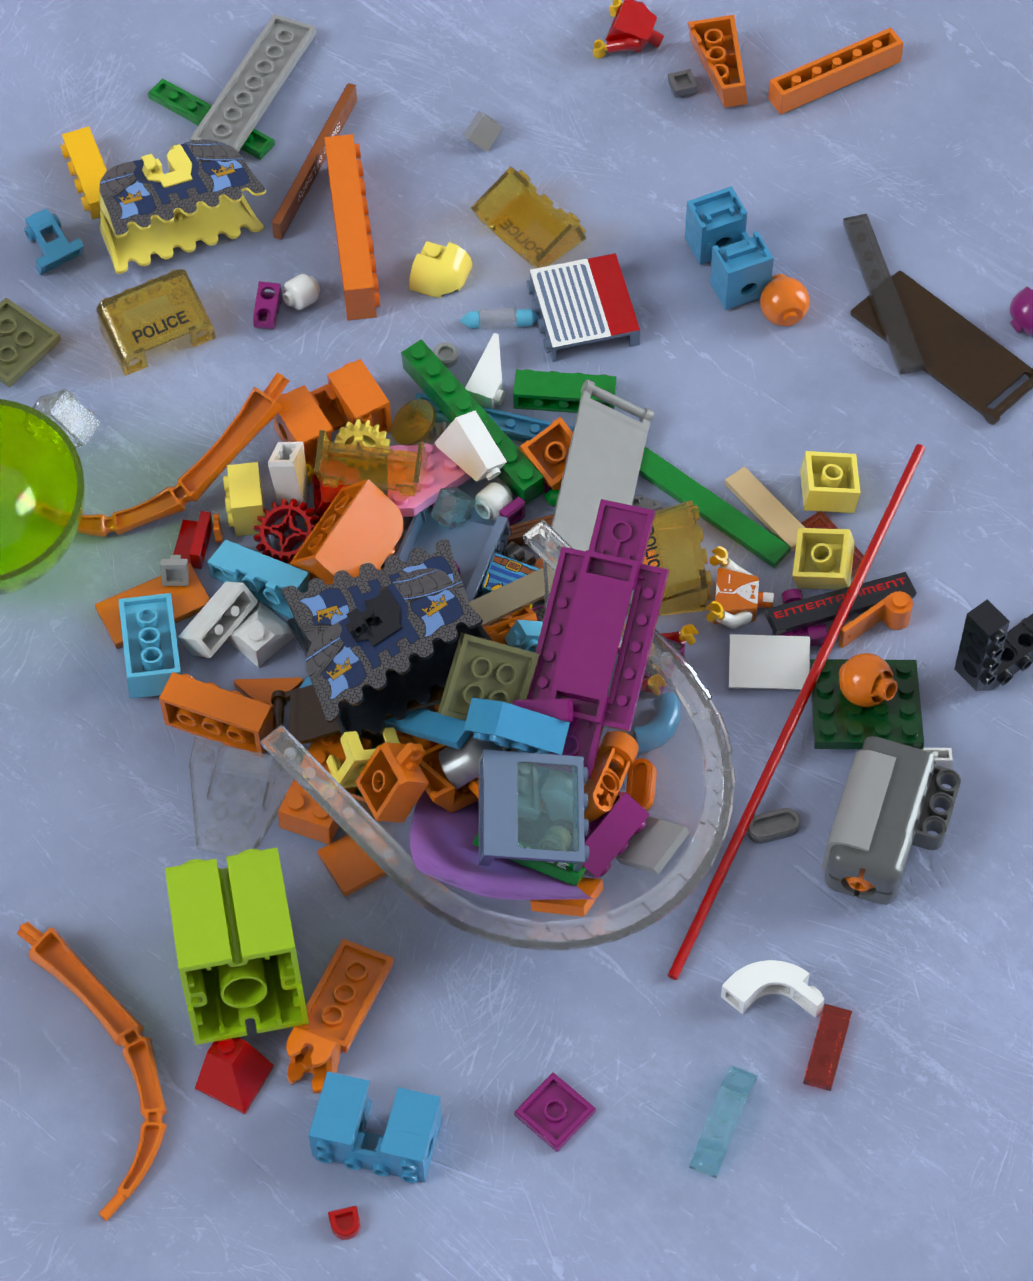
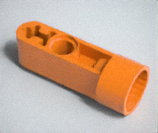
[584,731,639,823]

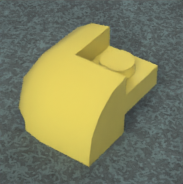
[409,241,473,298]

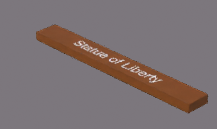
[272,83,357,240]

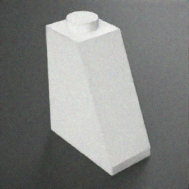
[435,411,507,482]
[268,442,310,506]

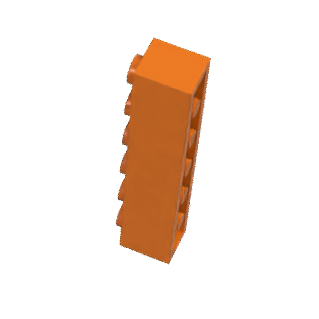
[768,27,904,115]

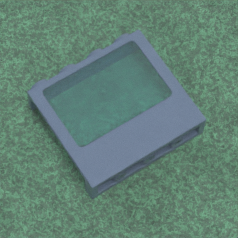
[479,749,589,872]

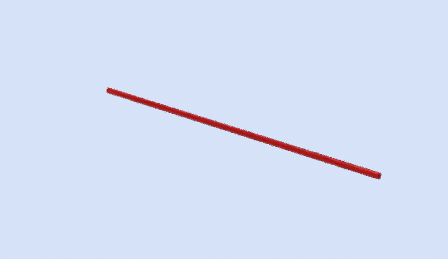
[667,444,925,980]

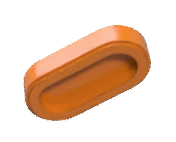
[626,758,657,811]

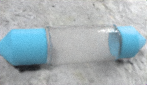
[460,308,539,330]

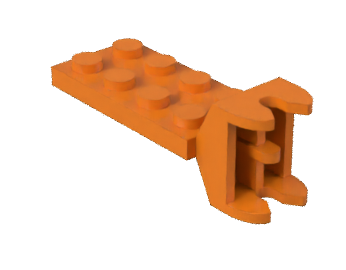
[286,939,394,1094]

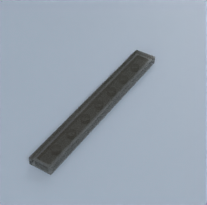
[843,214,924,375]

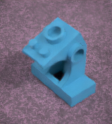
[24,208,84,275]

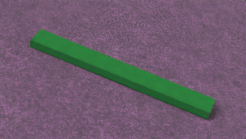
[639,447,791,568]

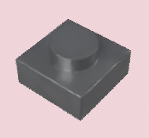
[668,69,698,98]

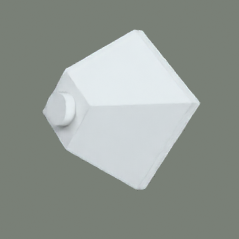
[227,602,295,668]

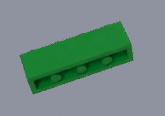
[513,369,616,413]

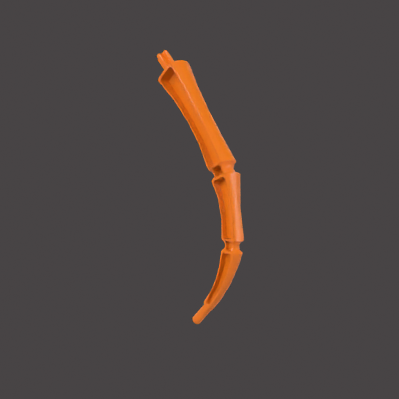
[17,373,289,537]
[17,921,167,1222]

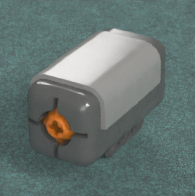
[822,736,961,905]

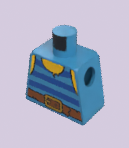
[482,553,539,595]

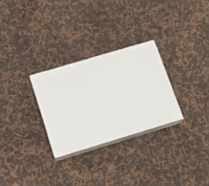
[728,634,810,690]

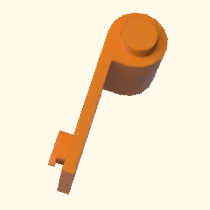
[838,591,913,648]

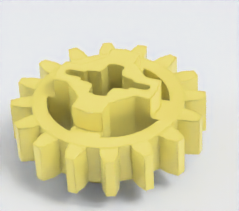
[334,419,390,472]

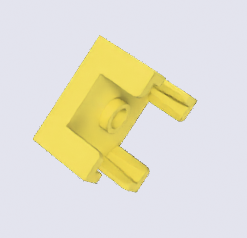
[326,727,400,789]

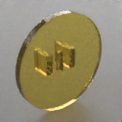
[392,399,435,446]

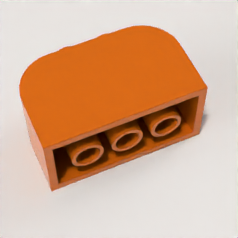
[289,479,403,585]

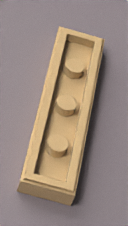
[725,466,805,552]

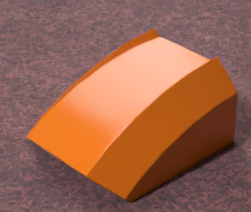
[519,417,573,490]

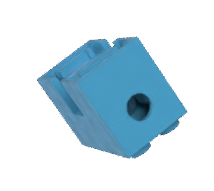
[685,186,774,310]
[308,1071,442,1183]

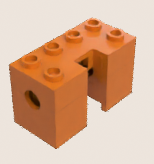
[273,359,392,468]

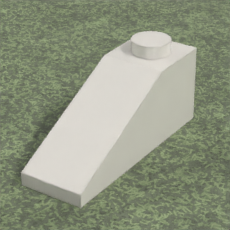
[465,333,505,409]

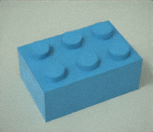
[464,698,570,755]

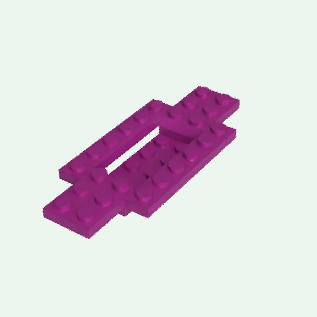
[526,499,669,780]

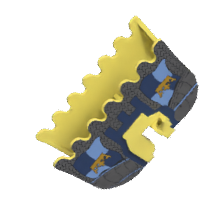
[99,139,266,274]

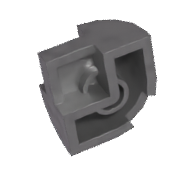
[439,733,503,790]

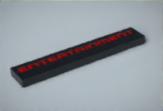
[764,572,917,636]

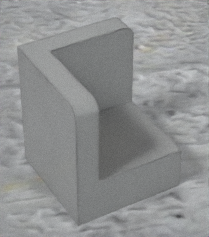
[464,110,503,151]

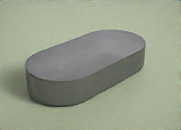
[747,808,801,844]

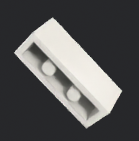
[178,581,259,658]

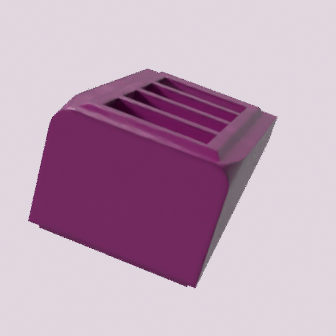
[513,698,573,722]

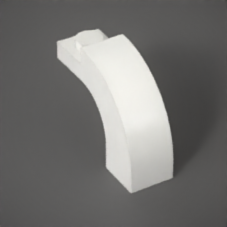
[721,960,824,1018]

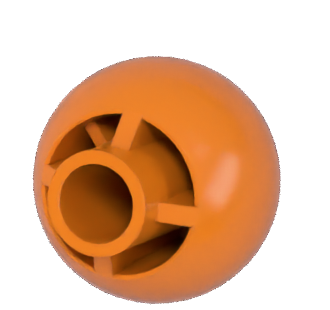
[760,274,810,326]
[839,653,898,707]

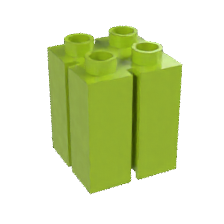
[165,847,309,1045]

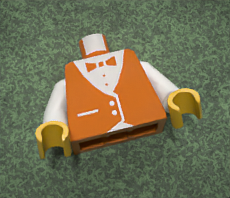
[705,546,774,629]

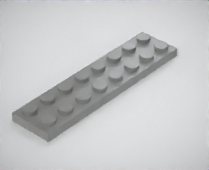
[190,14,316,152]

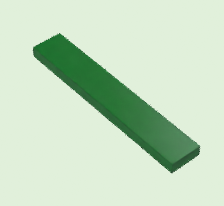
[148,78,275,160]

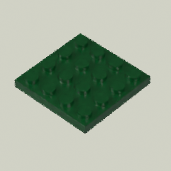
[809,659,924,749]

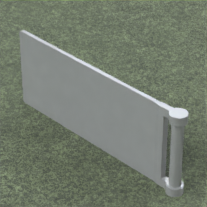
[548,379,654,551]

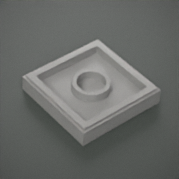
[615,816,690,875]

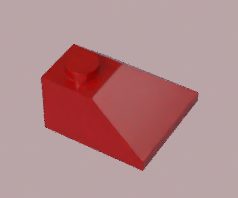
[195,1037,274,1114]

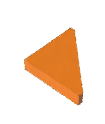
[234,677,303,712]

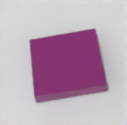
[514,1072,596,1152]

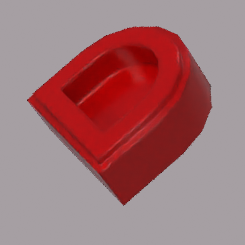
[328,1205,360,1240]

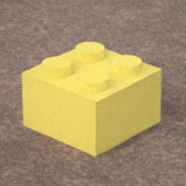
[800,451,860,513]
[223,462,265,536]
[792,528,855,590]

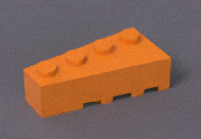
[688,14,748,108]

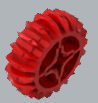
[253,499,320,564]

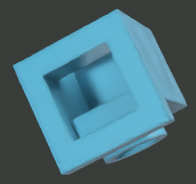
[504,620,543,653]

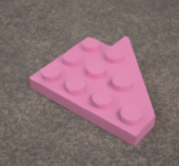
[387,443,472,517]

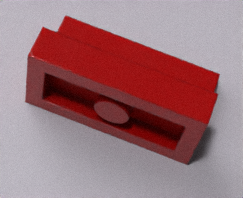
[173,511,213,569]

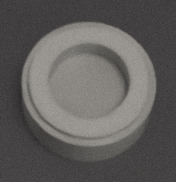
[433,343,458,368]

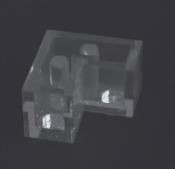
[24,389,101,449]

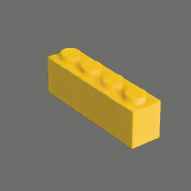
[60,126,107,219]

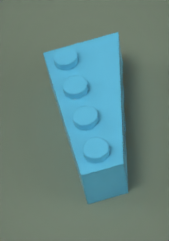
[207,540,310,619]

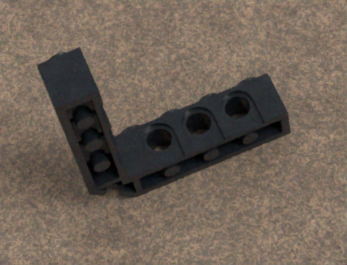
[954,599,1033,691]

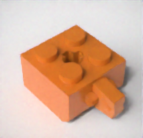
[355,742,429,823]

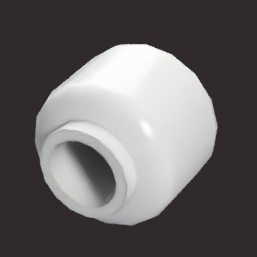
[282,274,320,310]
[475,482,513,521]

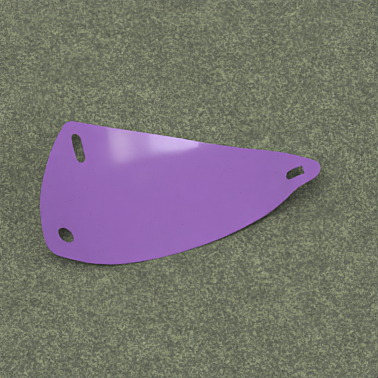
[410,790,595,900]

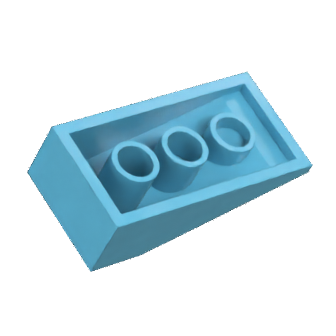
[118,593,181,699]

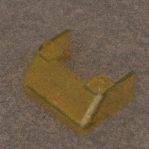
[314,430,428,497]

